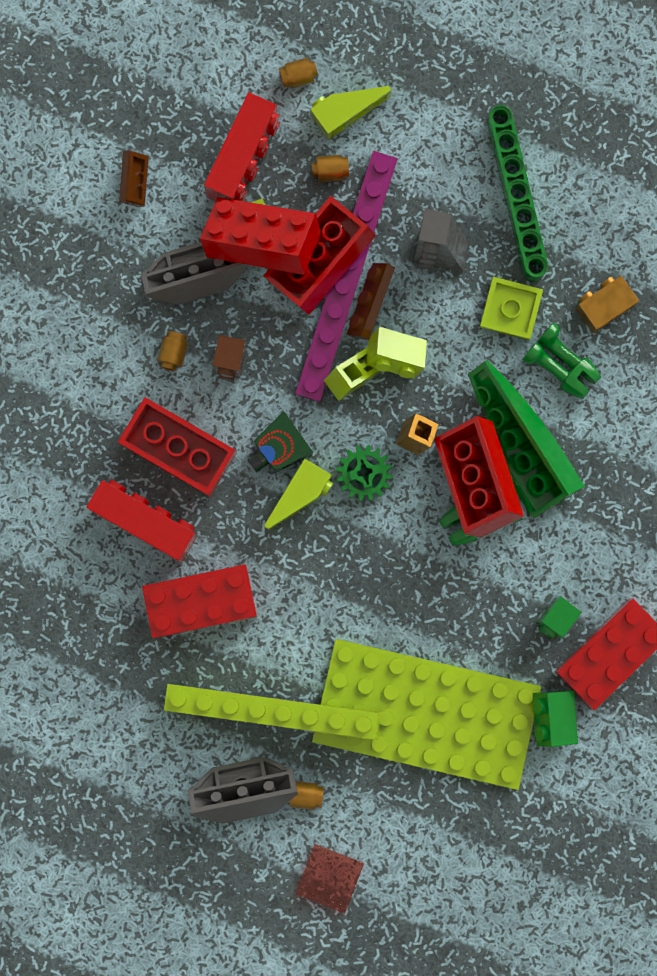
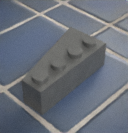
[414,209,469,272]

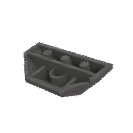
[141,242,247,305]
[188,757,298,824]

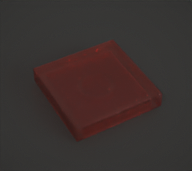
[295,844,364,914]

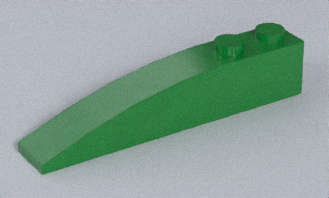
[468,360,585,519]

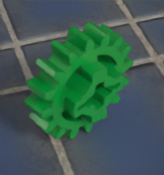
[336,445,393,502]

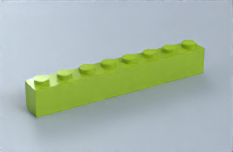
[164,684,381,740]

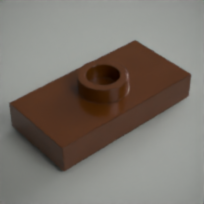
[119,150,149,207]

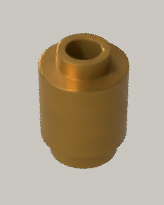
[279,57,318,89]
[312,155,349,183]
[157,331,188,371]
[289,781,324,810]

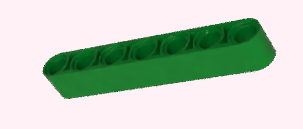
[487,105,548,282]

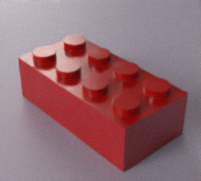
[204,92,280,202]
[263,196,376,315]
[200,197,321,275]
[118,397,237,498]
[434,416,524,538]
[86,479,198,563]
[142,564,257,639]
[554,598,657,711]

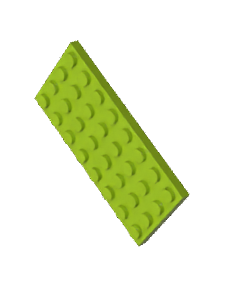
[312,639,541,790]

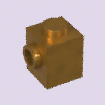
[396,414,439,455]

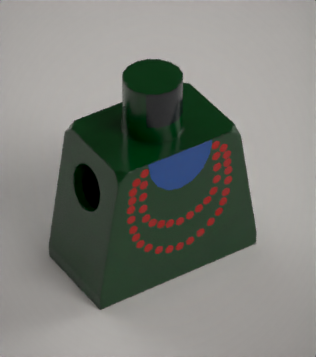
[248,412,313,473]

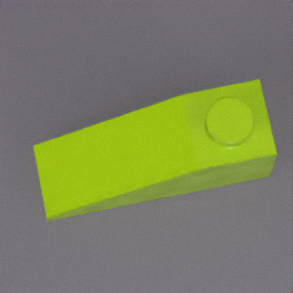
[310,86,391,140]
[323,347,381,401]
[264,459,333,530]

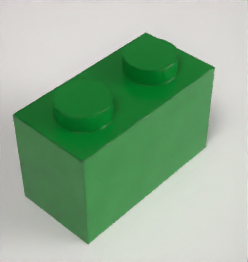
[536,596,582,639]
[532,690,578,747]

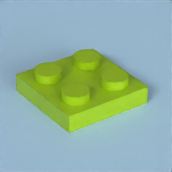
[479,277,543,341]

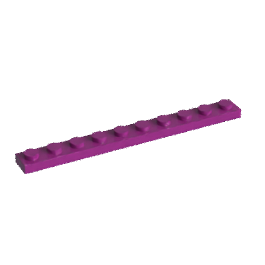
[295,151,398,402]

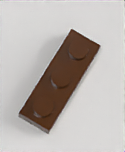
[346,263,395,340]

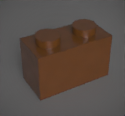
[213,335,247,381]

